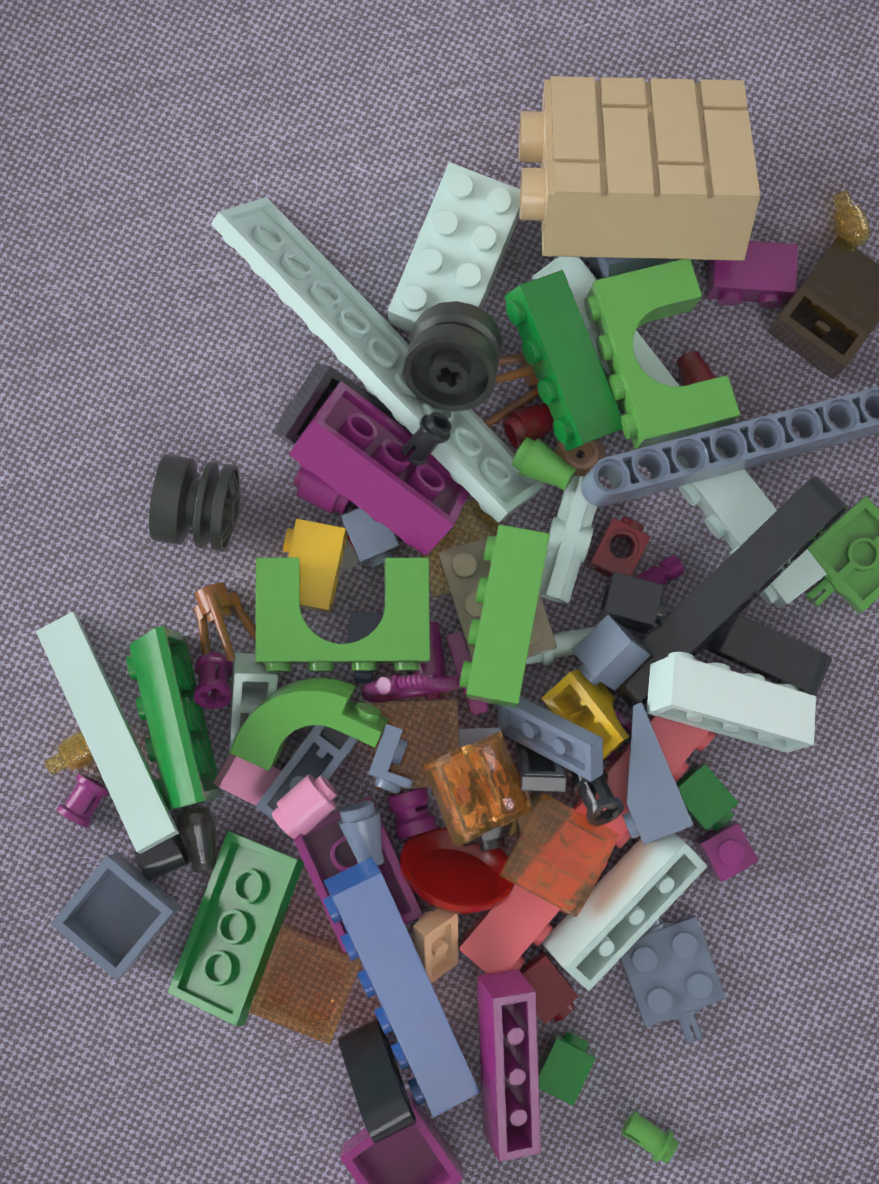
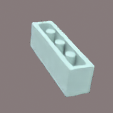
[646,652,816,753]
[542,833,708,991]

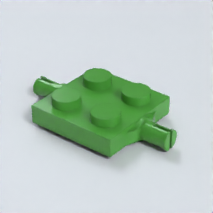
[805,496,879,614]

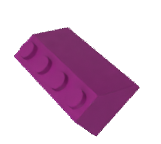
[288,381,469,556]

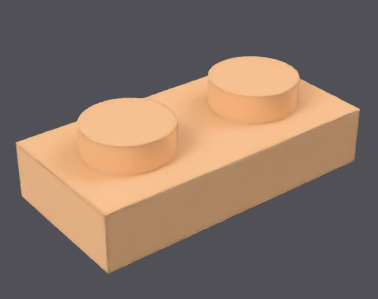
[413,908,459,984]

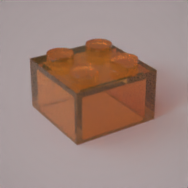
[371,699,460,789]
[248,923,362,1045]

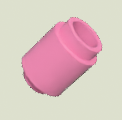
[272,774,338,839]

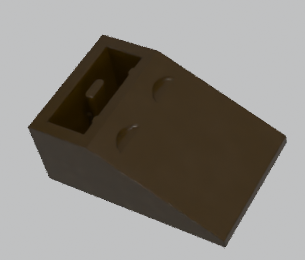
[767,236,879,379]

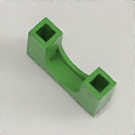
[584,259,740,450]
[255,558,430,672]

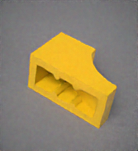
[541,670,629,760]

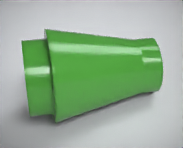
[511,437,577,491]

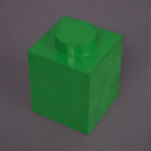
[676,763,739,831]
[538,1030,596,1106]

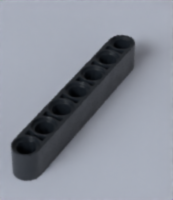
[615,476,848,709]

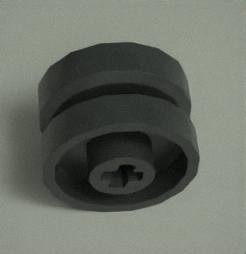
[403,301,503,412]

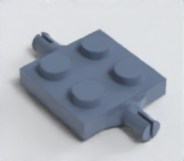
[620,915,726,1044]

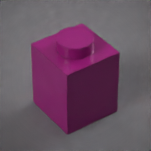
[692,821,759,882]

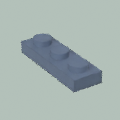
[497,696,603,782]

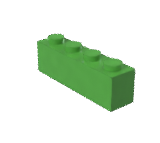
[459,524,550,708]

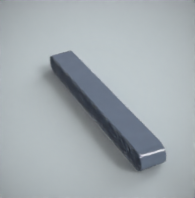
[581,386,879,507]

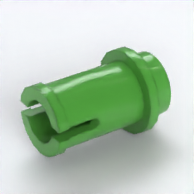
[621,1110,679,1164]

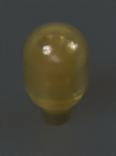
[832,190,870,248]
[44,731,95,775]

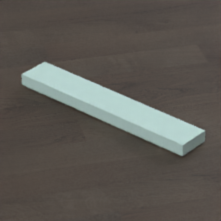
[36,612,179,854]

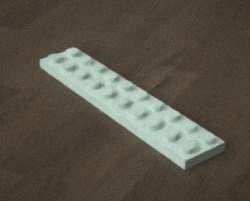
[211,197,545,523]

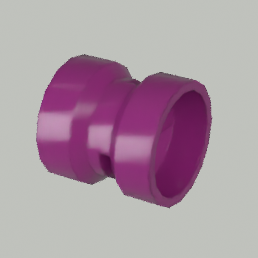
[386,786,438,839]

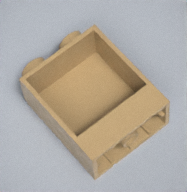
[519,76,760,260]

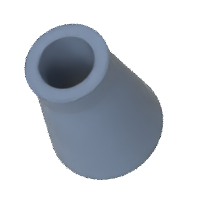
[338,800,385,866]

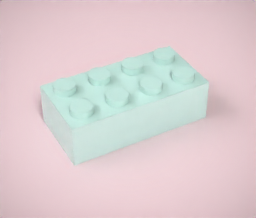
[388,162,520,334]

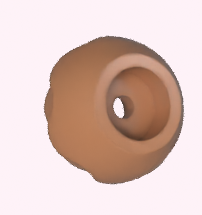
[554,439,606,477]

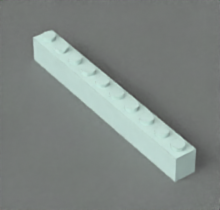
[531,256,827,608]

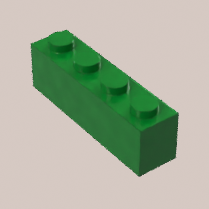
[504,270,623,452]

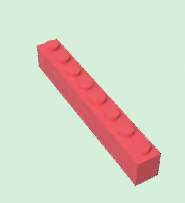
[458,715,716,974]

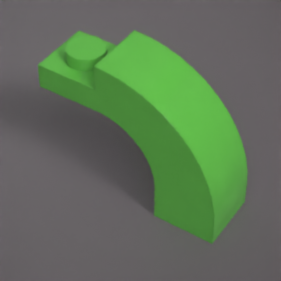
[230,678,389,771]

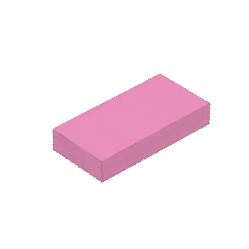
[214,754,282,806]

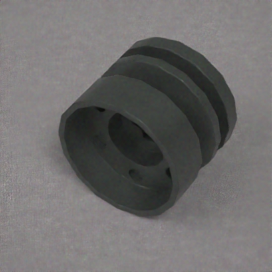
[149,454,241,552]

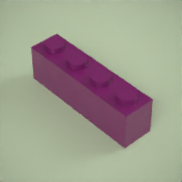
[477,969,541,1162]

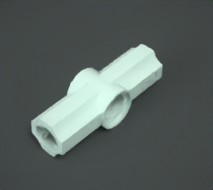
[539,476,603,604]

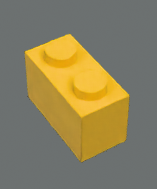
[283,518,348,614]

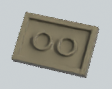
[438,535,557,661]

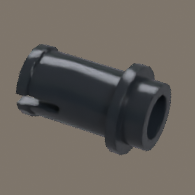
[401,412,452,466]

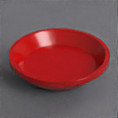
[400,828,516,914]

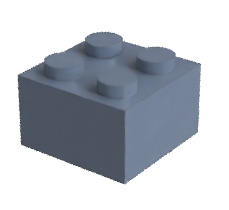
[51,852,182,980]

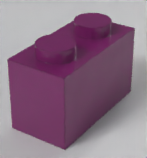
[706,241,798,308]

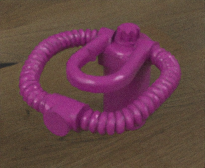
[361,622,460,704]

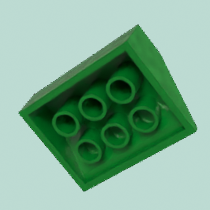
[126,626,223,810]

